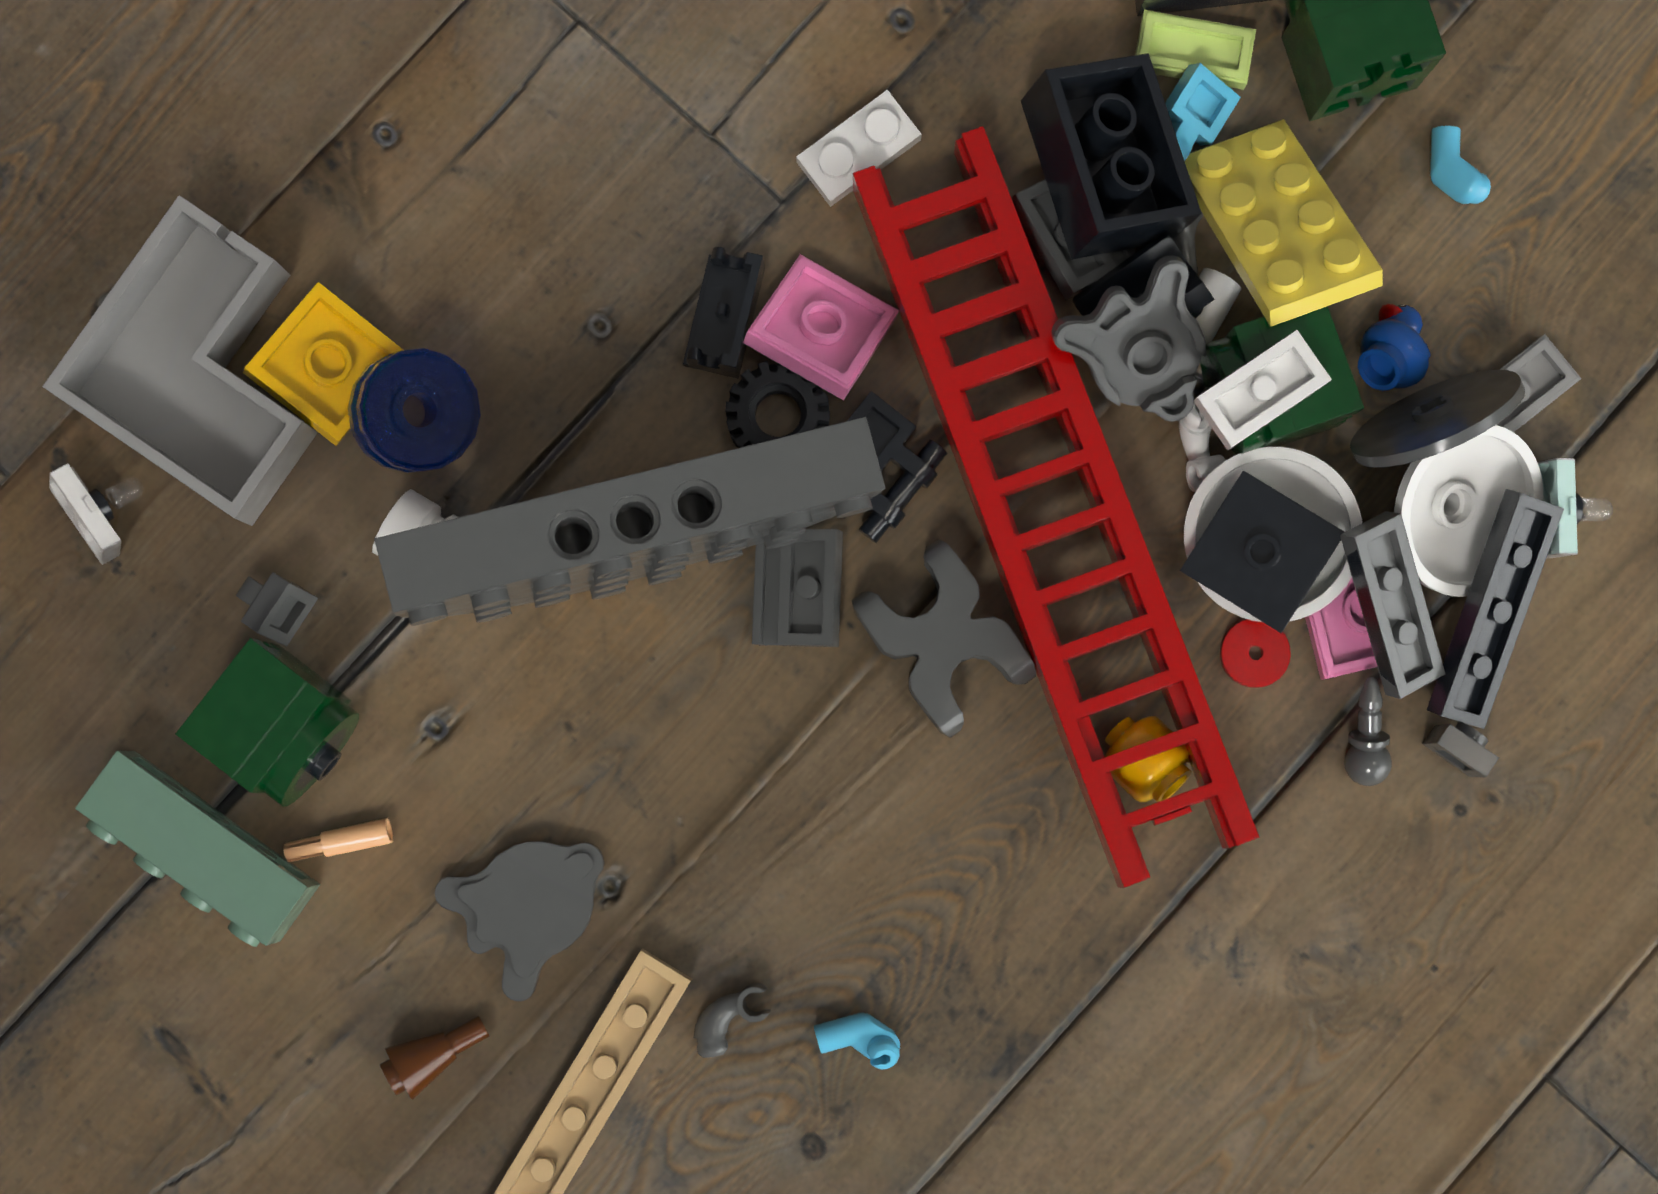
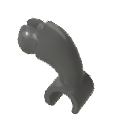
[693,983,771,1058]

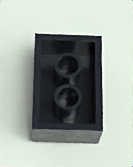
[1021,53,1202,260]

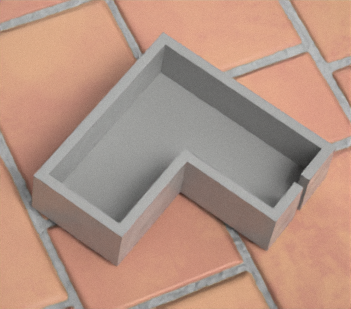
[42,195,318,526]

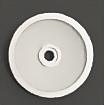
[1394,425,1544,597]
[1184,447,1362,622]

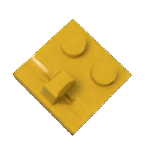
[243,282,410,446]

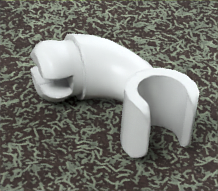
[1179,404,1226,492]

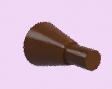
[380,1016,490,1100]

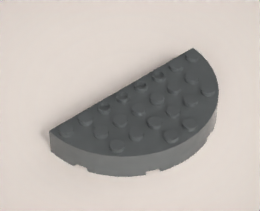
[374,417,886,626]

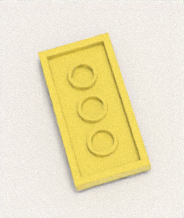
[1185,119,1383,327]

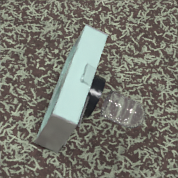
[1537,458,1613,558]

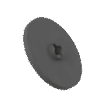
[1350,370,1525,467]

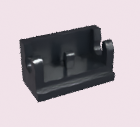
[683,247,765,379]

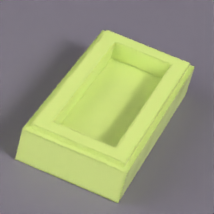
[1135,10,1256,90]

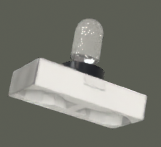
[49,463,144,565]

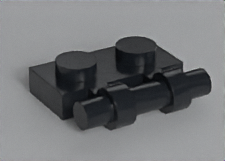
[843,391,948,543]

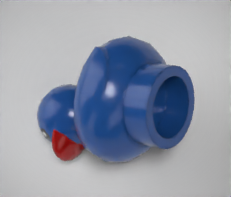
[1358,304,1431,391]

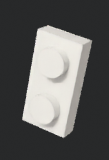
[796,90,922,207]
[1194,330,1332,450]

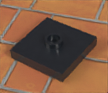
[1180,470,1344,634]

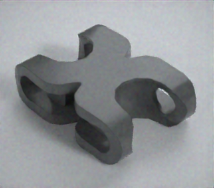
[852,539,1036,738]

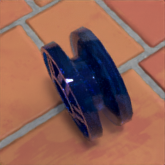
[347,348,481,473]

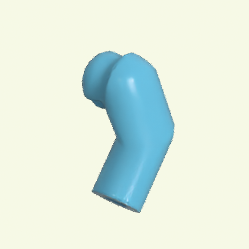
[1430,126,1491,204]
[814,1013,900,1070]

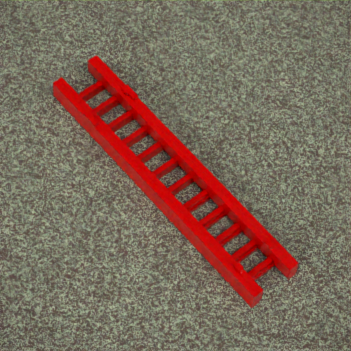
[853,126,1260,888]

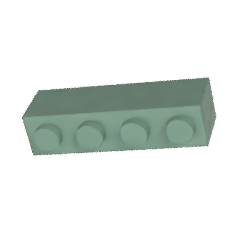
[75,750,321,947]

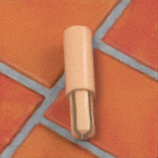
[283,818,393,862]

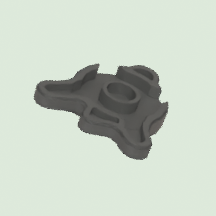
[1051,256,1206,422]
[435,841,604,1001]

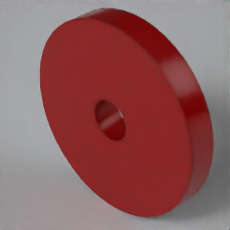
[1220,619,1291,688]

